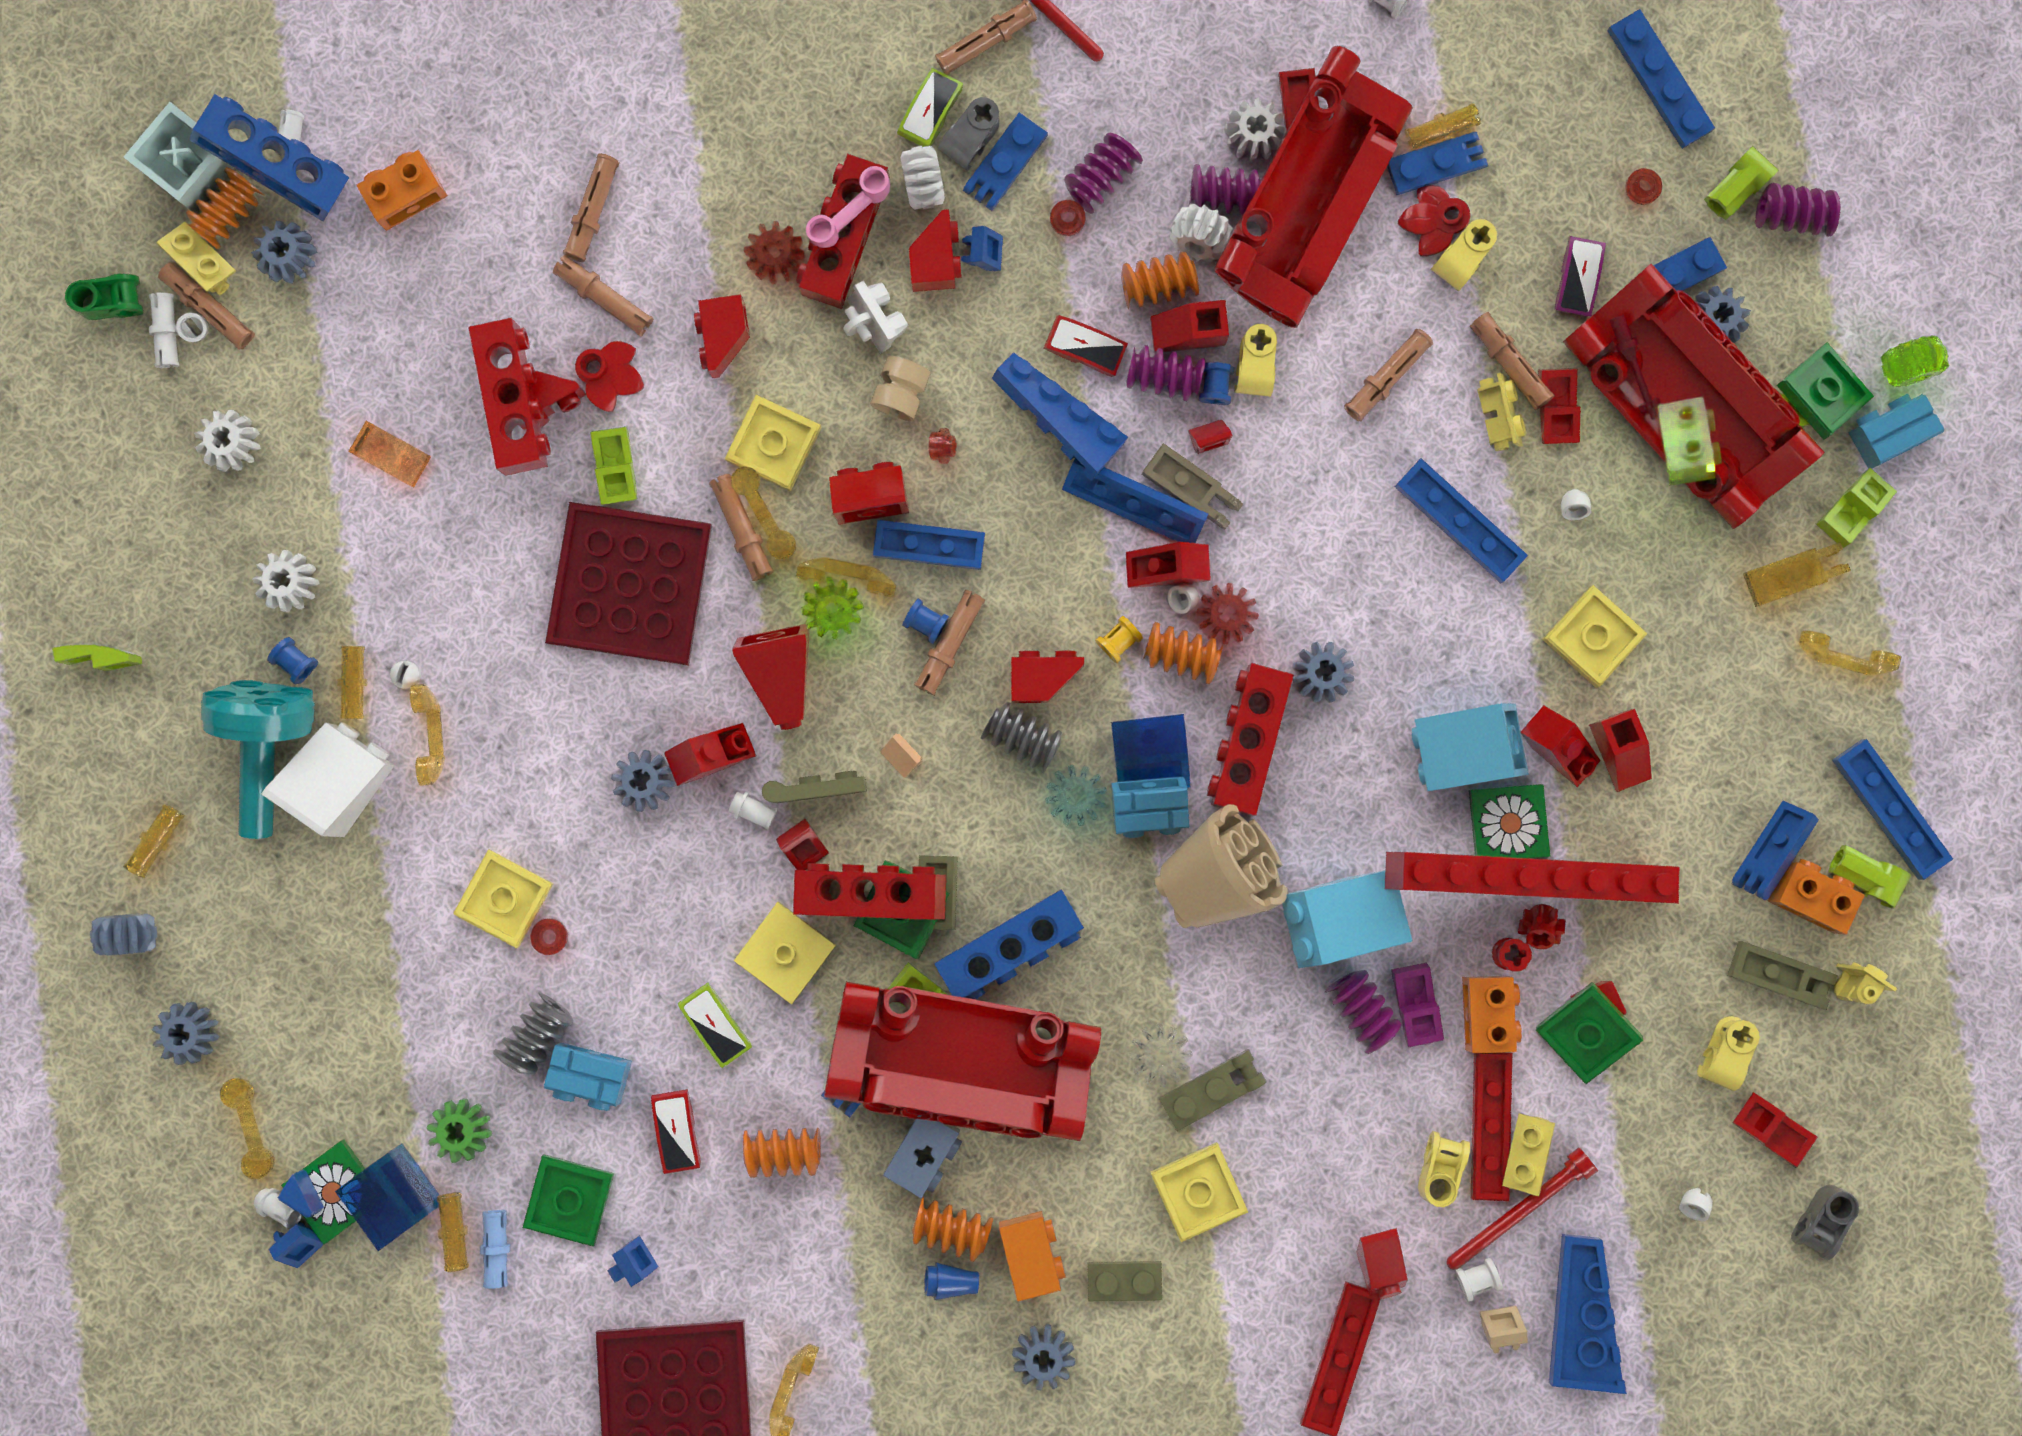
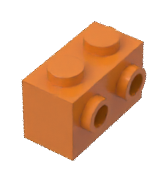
[356,149,448,231]
[1768,859,1865,935]
[1462,976,1522,1053]
[999,1211,1066,1302]

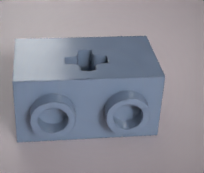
[883,1115,962,1198]

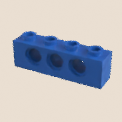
[189,94,349,222]
[934,889,1084,999]

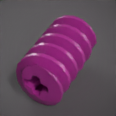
[1064,132,1143,214]
[1189,164,1260,215]
[1755,183,1841,237]
[1126,345,1205,402]
[1325,970,1402,1054]

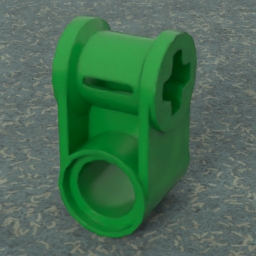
[65,273,144,320]

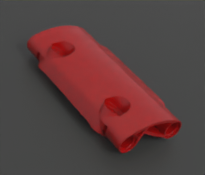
[1214,46,1413,328]
[1563,263,1825,529]
[824,981,1101,1141]

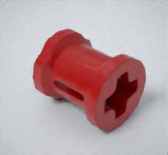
[1492,938,1532,972]

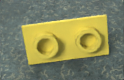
[156,222,236,295]
[1477,373,1526,451]
[1834,962,1897,1004]
[1502,1113,1555,1196]

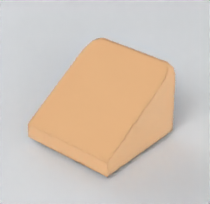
[881,733,923,778]

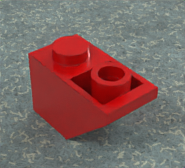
[909,209,962,292]
[694,294,750,378]
[1150,300,1229,353]
[505,371,586,430]
[1011,650,1084,703]
[1520,705,1601,788]
[1589,709,1652,792]
[664,723,756,786]

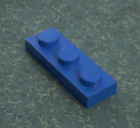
[873,520,985,570]

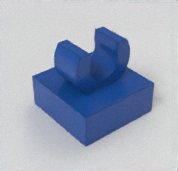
[961,226,1003,271]
[269,1221,323,1268]
[607,1235,659,1287]

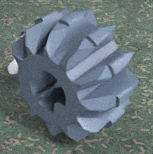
[251,220,318,284]
[1695,286,1751,343]
[1292,642,1354,703]
[611,750,675,812]
[90,913,157,956]
[151,1002,220,1065]
[1012,1324,1075,1391]

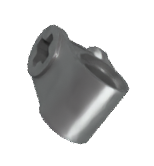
[938,97,999,171]
[1791,1185,1859,1261]

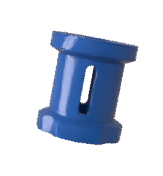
[1199,362,1235,405]
[902,598,949,644]
[267,637,318,685]

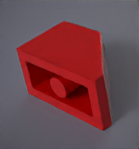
[1126,542,1211,588]
[1356,1228,1408,1299]

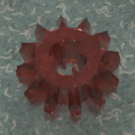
[744,221,806,285]
[1196,583,1259,645]

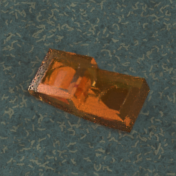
[348,420,431,488]

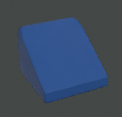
[277,1169,324,1218]

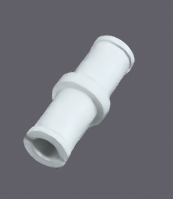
[149,293,179,368]

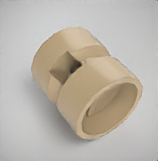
[870,356,931,421]

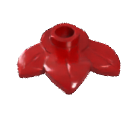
[1398,185,1471,256]
[575,341,644,412]

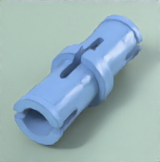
[480,1210,510,1289]

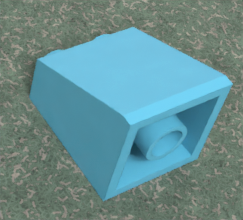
[1412,703,1529,792]
[1282,870,1413,968]

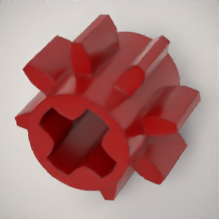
[1518,904,1566,949]

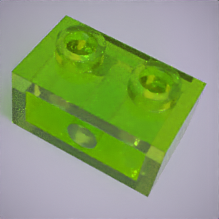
[1657,397,1721,486]

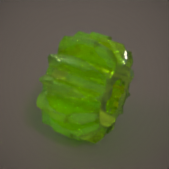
[1881,335,1949,387]
[801,576,864,640]

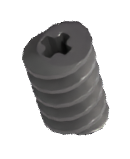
[980,702,1062,774]
[493,992,574,1075]

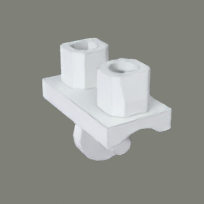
[843,281,908,354]

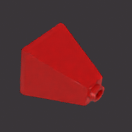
[732,623,810,730]

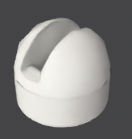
[176,313,208,342]
[1561,489,1591,520]
[1168,583,1200,614]
[390,660,421,690]
[1679,1188,1713,1221]

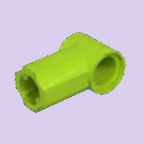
[1704,146,1779,220]
[1828,845,1911,909]

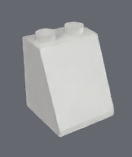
[261,722,395,837]

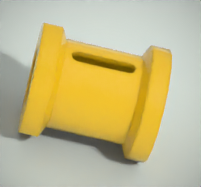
[1095,615,1143,663]

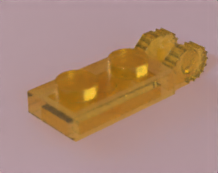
[1743,542,1851,607]

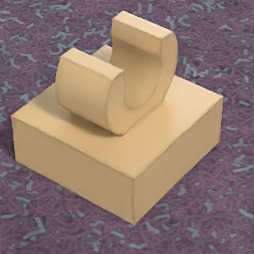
[1480,1306,1528,1354]

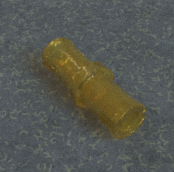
[1405,103,1481,151]
[337,646,368,719]
[123,804,185,878]
[437,1192,469,1272]

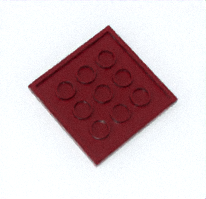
[545,502,712,666]
[596,1320,752,1436]

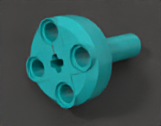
[201,680,315,839]

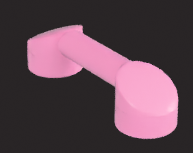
[806,166,890,248]

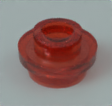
[1625,168,1662,205]
[1050,200,1086,236]
[929,428,957,464]
[530,918,568,955]

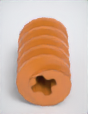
[186,167,265,250]
[1121,251,1199,309]
[1143,622,1223,684]
[743,1128,821,1178]
[912,1197,993,1262]

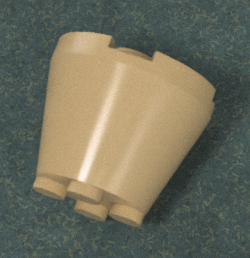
[1155,805,1288,929]

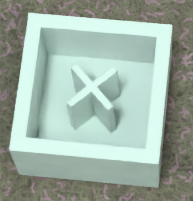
[124,102,234,213]

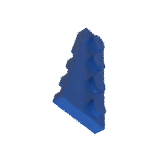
[992,352,1128,482]
[1549,1234,1627,1394]

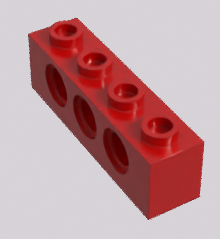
[796,153,890,309]
[468,318,551,476]
[1207,663,1294,816]
[793,863,946,920]

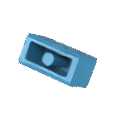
[1848,394,1944,468]
[1111,777,1190,838]
[544,1043,632,1111]

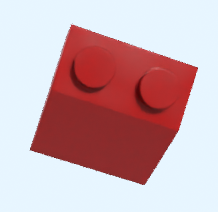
[829,462,909,525]

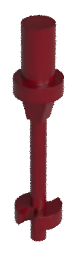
[1610,314,1662,420]

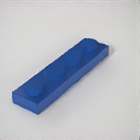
[1607,9,1715,149]
[1062,457,1208,543]
[1394,458,1528,584]
[1832,739,1953,880]

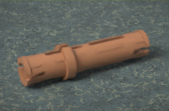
[935,0,1037,75]
[563,153,620,262]
[553,255,654,337]
[158,262,255,350]
[1470,312,1555,410]
[1344,329,1433,422]
[709,474,774,581]
[914,590,985,696]

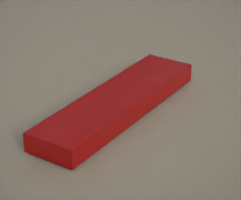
[1471,1052,1513,1201]
[1300,1281,1381,1436]

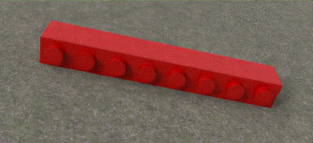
[1385,852,1680,904]

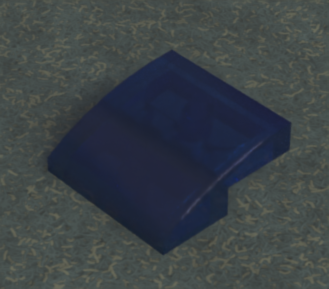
[1111,714,1191,788]
[335,1143,445,1251]

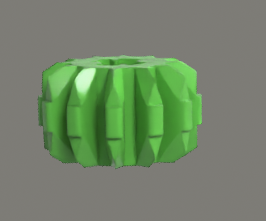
[426,1098,492,1163]

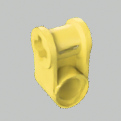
[1430,219,1497,291]
[1234,324,1277,397]
[1697,1016,1760,1091]
[1418,1131,1470,1207]

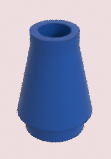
[924,1262,979,1300]

